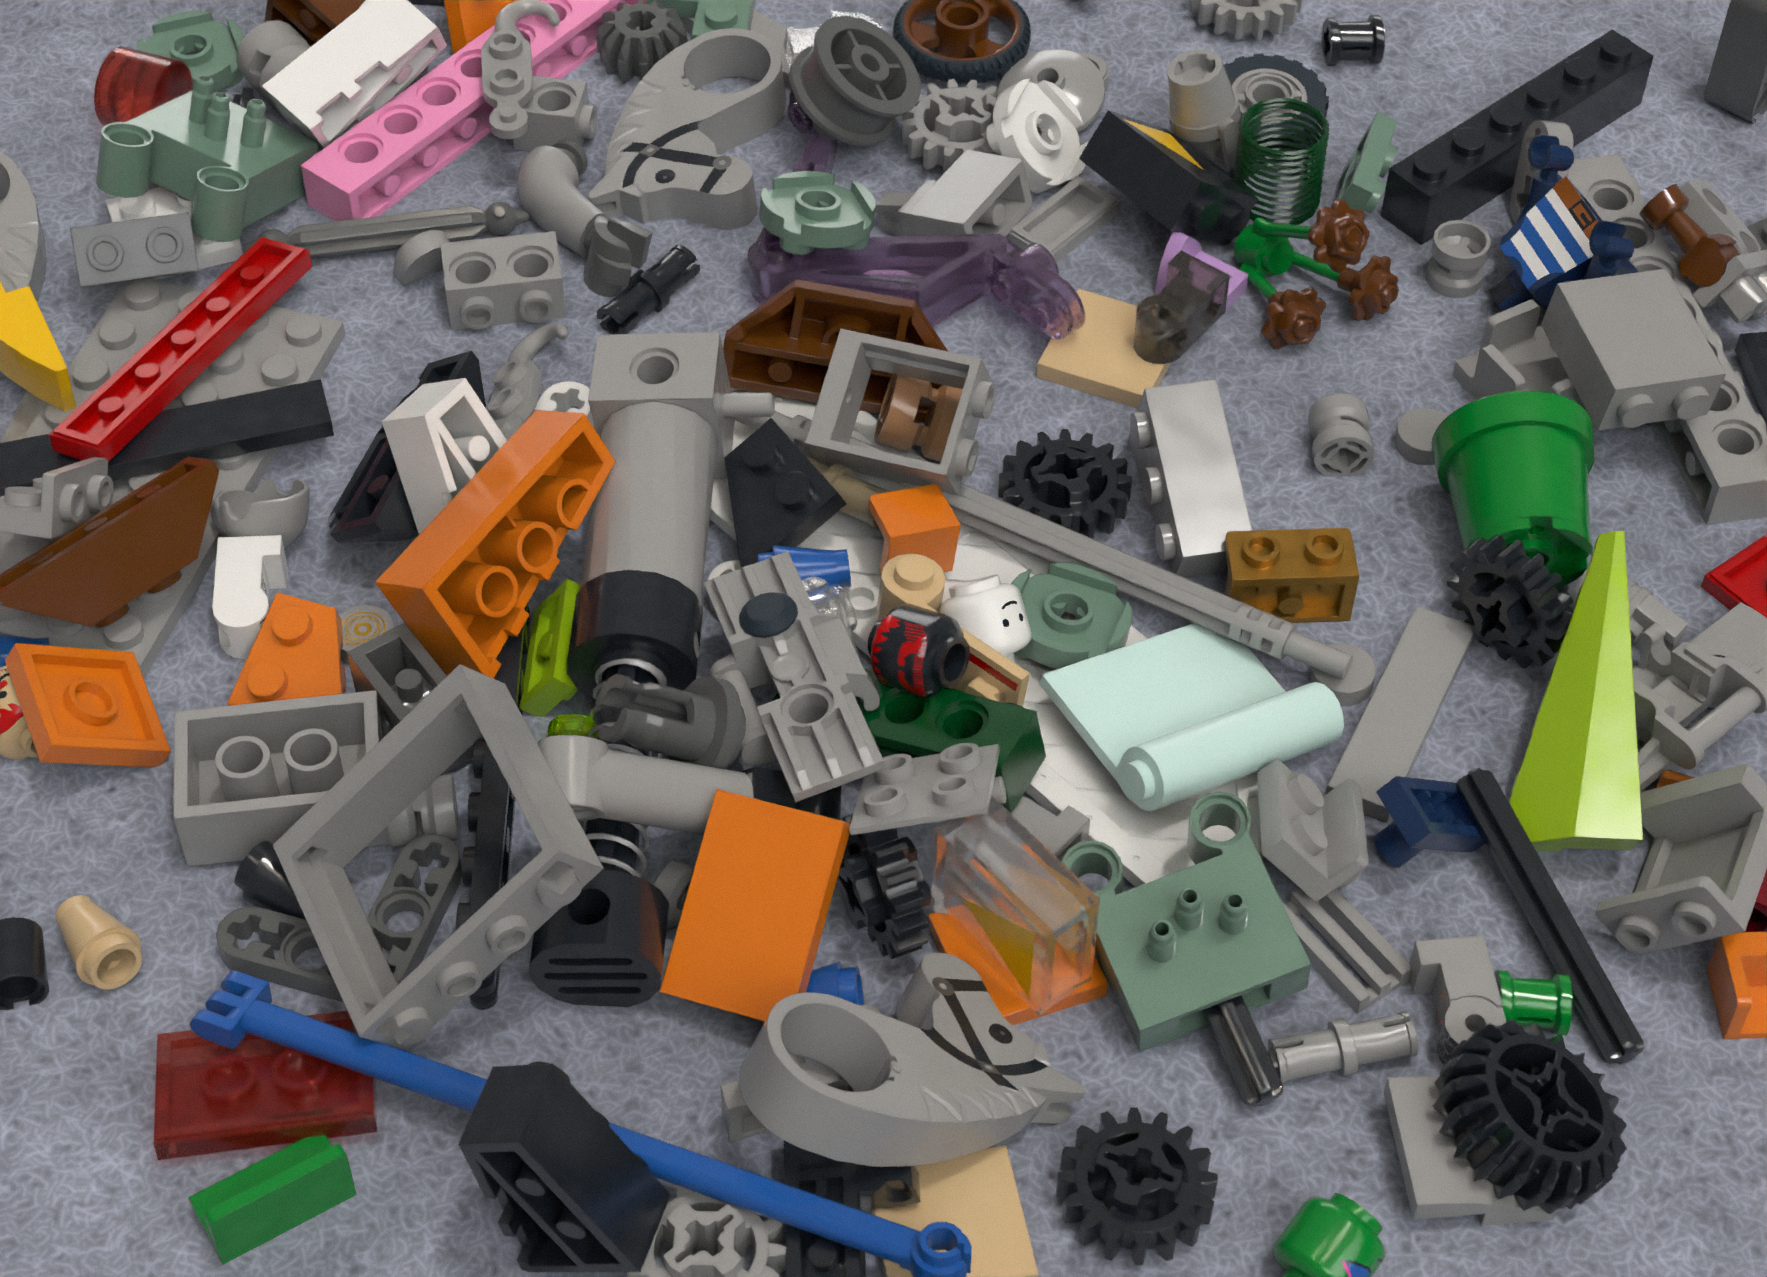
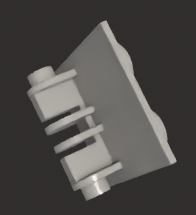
[849,743,1006,835]

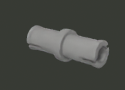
[1268,1011,1418,1084]

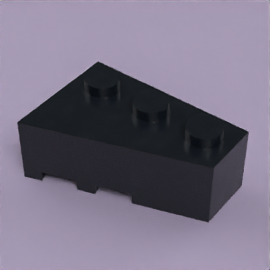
[458,1061,671,1272]

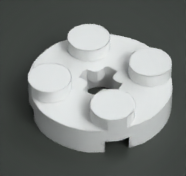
[986,78,1088,193]

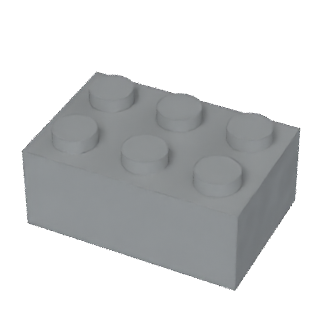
[173,690,390,867]

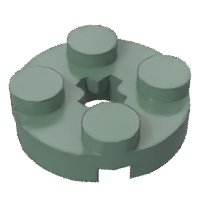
[136,11,244,100]
[759,171,876,255]
[1011,563,1133,669]

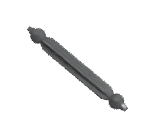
[244,202,529,259]

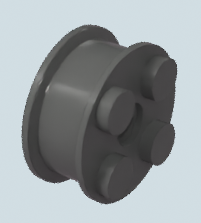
[789,16,921,146]

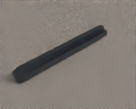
[1456,768,1644,1064]

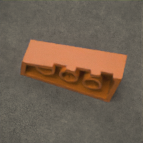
[375,410,616,679]

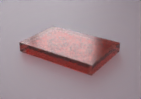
[154,1011,378,1160]

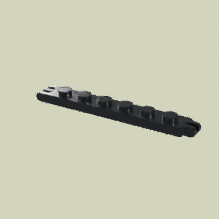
[456,602,531,1010]

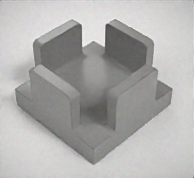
[1453,300,1592,420]

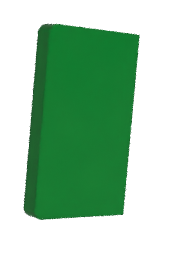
[188,1129,357,1265]

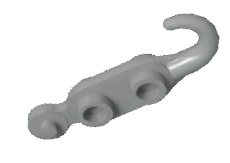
[481,0,560,139]
[487,322,568,441]

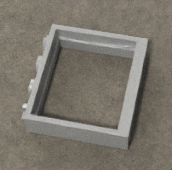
[273,664,604,1050]

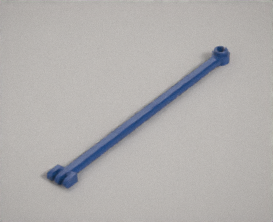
[190,971,972,1277]

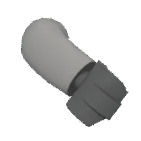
[517,139,653,297]

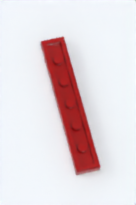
[49,237,312,462]

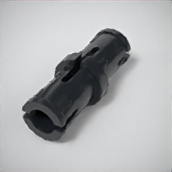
[596,245,700,335]

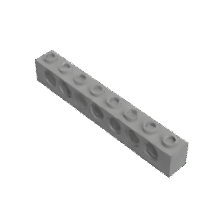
[1567,154,1767,525]

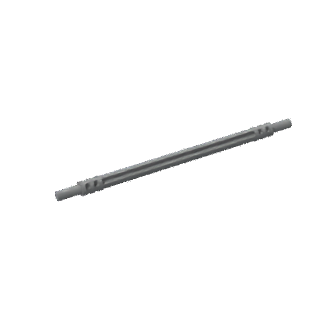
[735,411,1353,680]

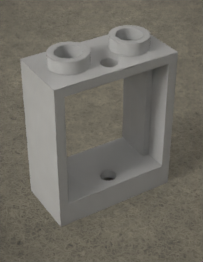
[805,328,996,495]

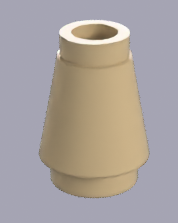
[55,895,142,990]

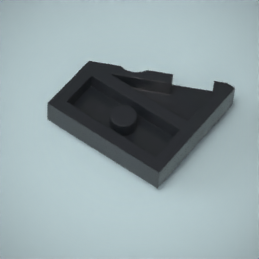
[724,418,847,567]

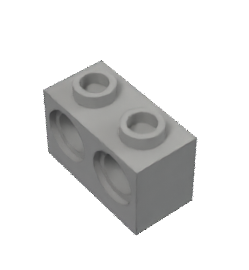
[440,231,566,330]

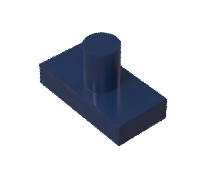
[1374,776,1485,868]

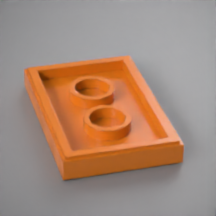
[660,789,850,1021]

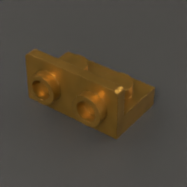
[1224,528,1360,623]

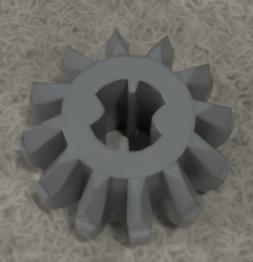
[596,0,688,84]

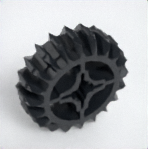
[1433,1019,1627,1214]

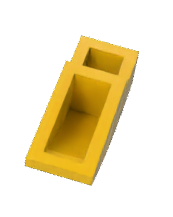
[0,281,77,411]

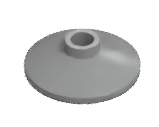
[997,49,1105,137]

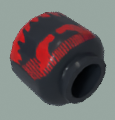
[867,604,970,698]

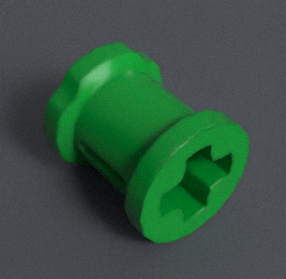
[1494,970,1572,1035]

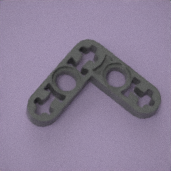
[216,834,462,1002]

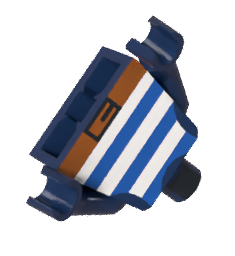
[1488,135,1638,311]

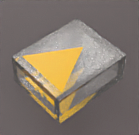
[931,795,1100,1016]

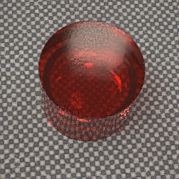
[94,46,193,126]

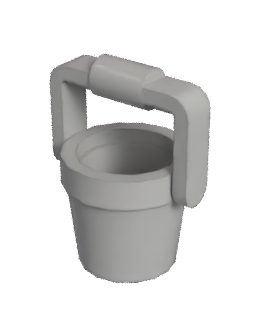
[1167,49,1241,172]

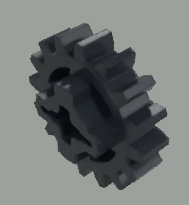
[998,429,1132,539]
[1447,535,1574,669]
[837,814,931,959]
[1056,1107,1218,1265]

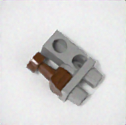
[1639,179,1767,323]

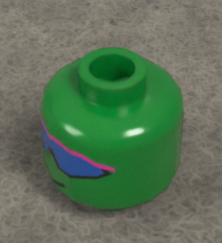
[1273,1193,1385,1277]

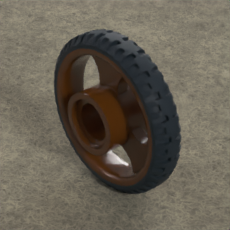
[893,0,1031,84]

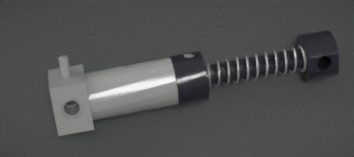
[529,332,775,1007]

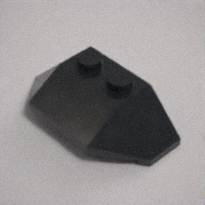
[328,351,486,543]

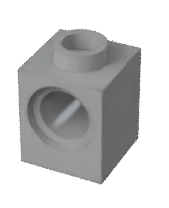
[513,76,597,151]

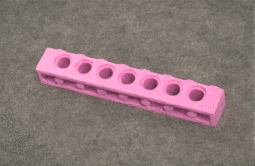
[301,0,646,221]

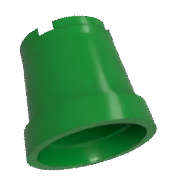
[1431,391,1594,589]

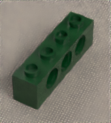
[772,668,1046,814]

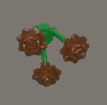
[1234,199,1399,349]

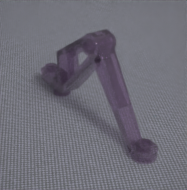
[748,91,1085,339]

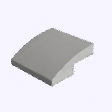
[1383,1076,1555,1226]

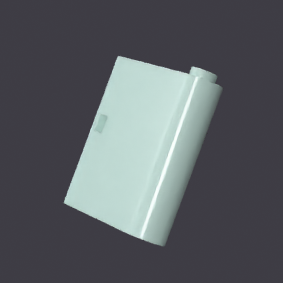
[1039,623,1344,812]

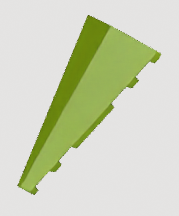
[1509,531,1643,852]

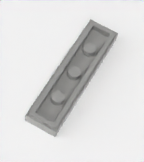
[1326,605,1475,822]

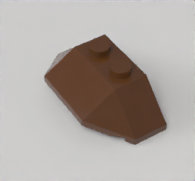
[723,279,948,422]
[0,457,219,627]

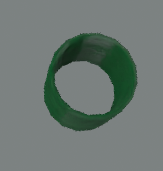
[1234,98,1329,225]

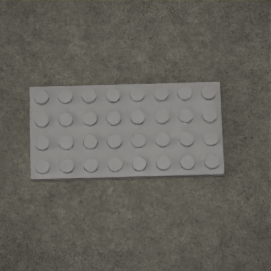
[0,278,345,679]

